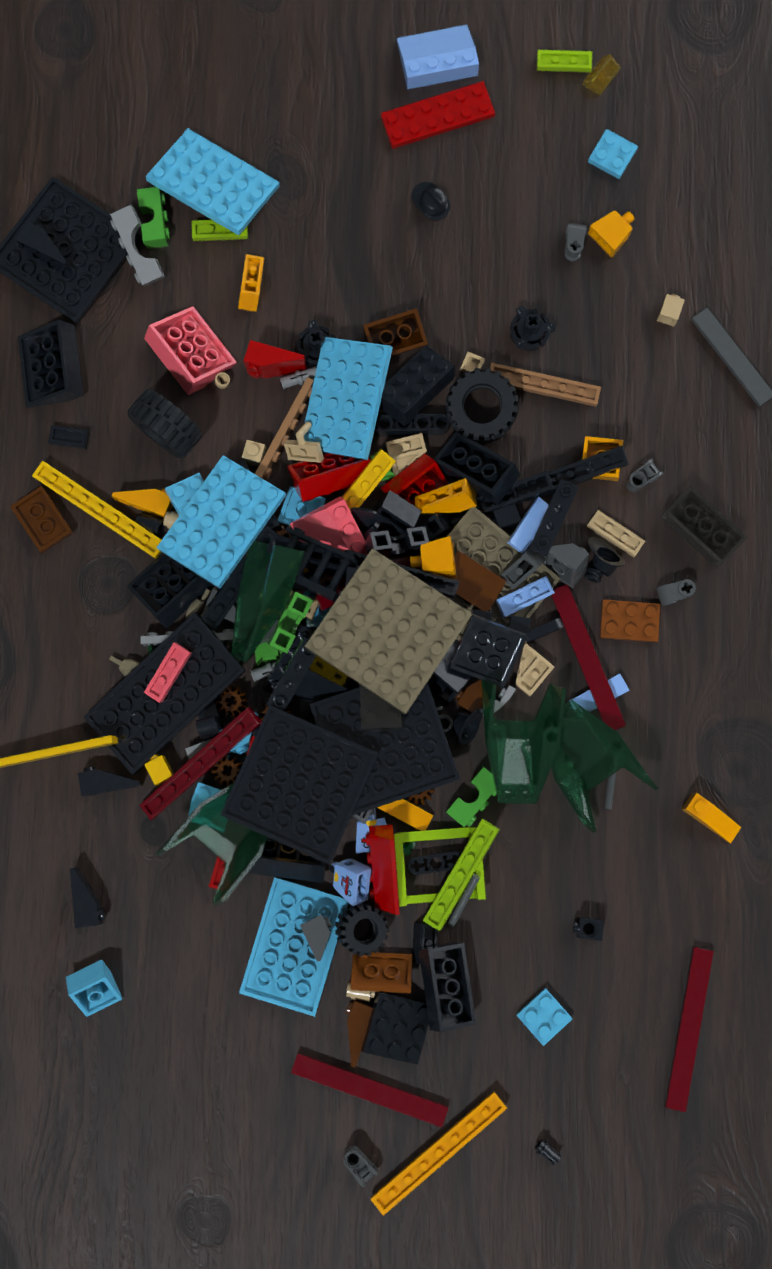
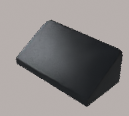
[412,922,438,964]

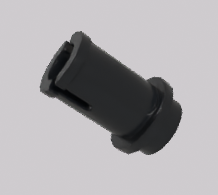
[534,1139,561,1166]

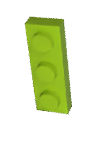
[537,50,592,72]
[192,220,248,241]

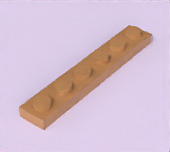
[490,363,601,407]
[255,377,314,480]

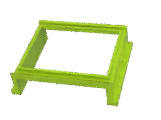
[394,827,486,907]

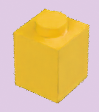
[144,754,174,786]

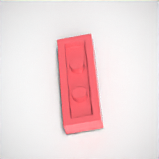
[144,643,192,703]

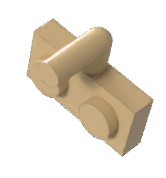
[284,422,324,463]

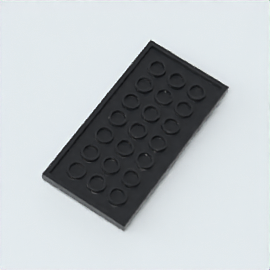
[84,613,247,775]

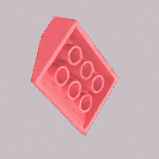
[144,306,237,395]
[290,496,368,587]

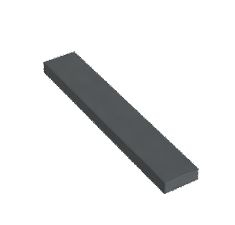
[691,308,772,407]

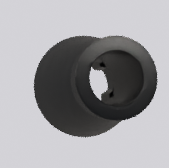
[136,513,165,535]

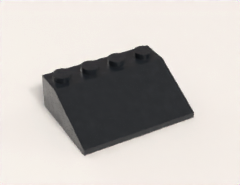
[18,320,83,408]
[127,553,213,629]

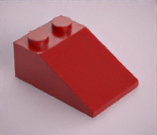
[244,340,307,379]

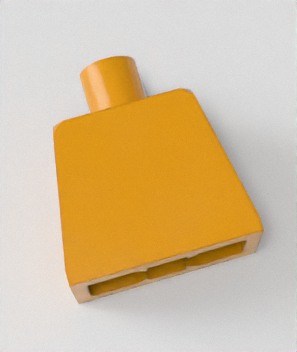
[588,211,634,258]
[410,536,456,578]

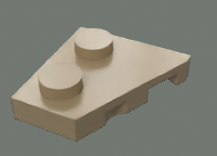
[386,433,427,476]
[515,644,555,697]

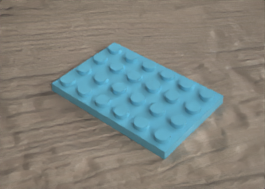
[146,129,279,236]
[304,337,393,460]
[156,455,286,589]
[239,877,349,1017]

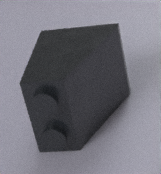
[427,640,473,707]
[293,655,352,700]

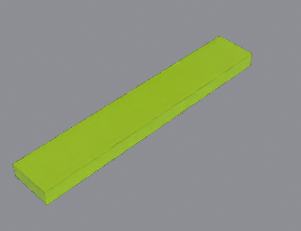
[423,819,500,931]

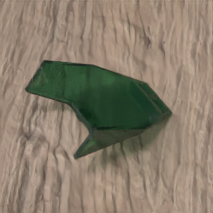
[231,541,305,662]
[155,782,267,906]

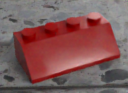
[287,453,370,502]
[365,824,400,915]

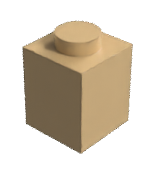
[657,294,685,327]
[242,440,267,467]

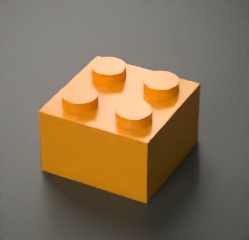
[582,436,623,481]

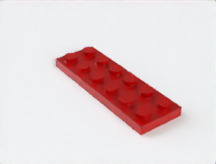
[381,81,495,149]

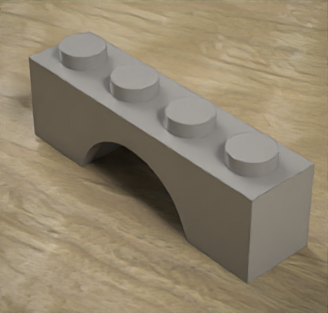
[110,205,165,286]

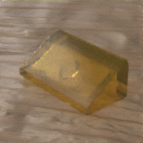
[583,54,621,95]

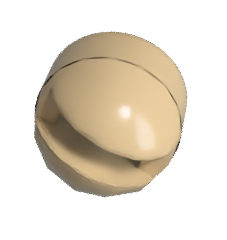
[215,372,230,389]

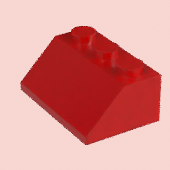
[381,454,449,506]

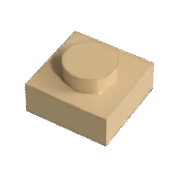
[460,352,485,372]

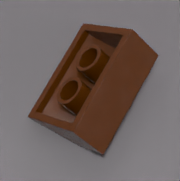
[363,308,428,356]

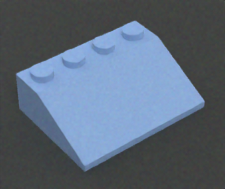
[397,25,479,89]

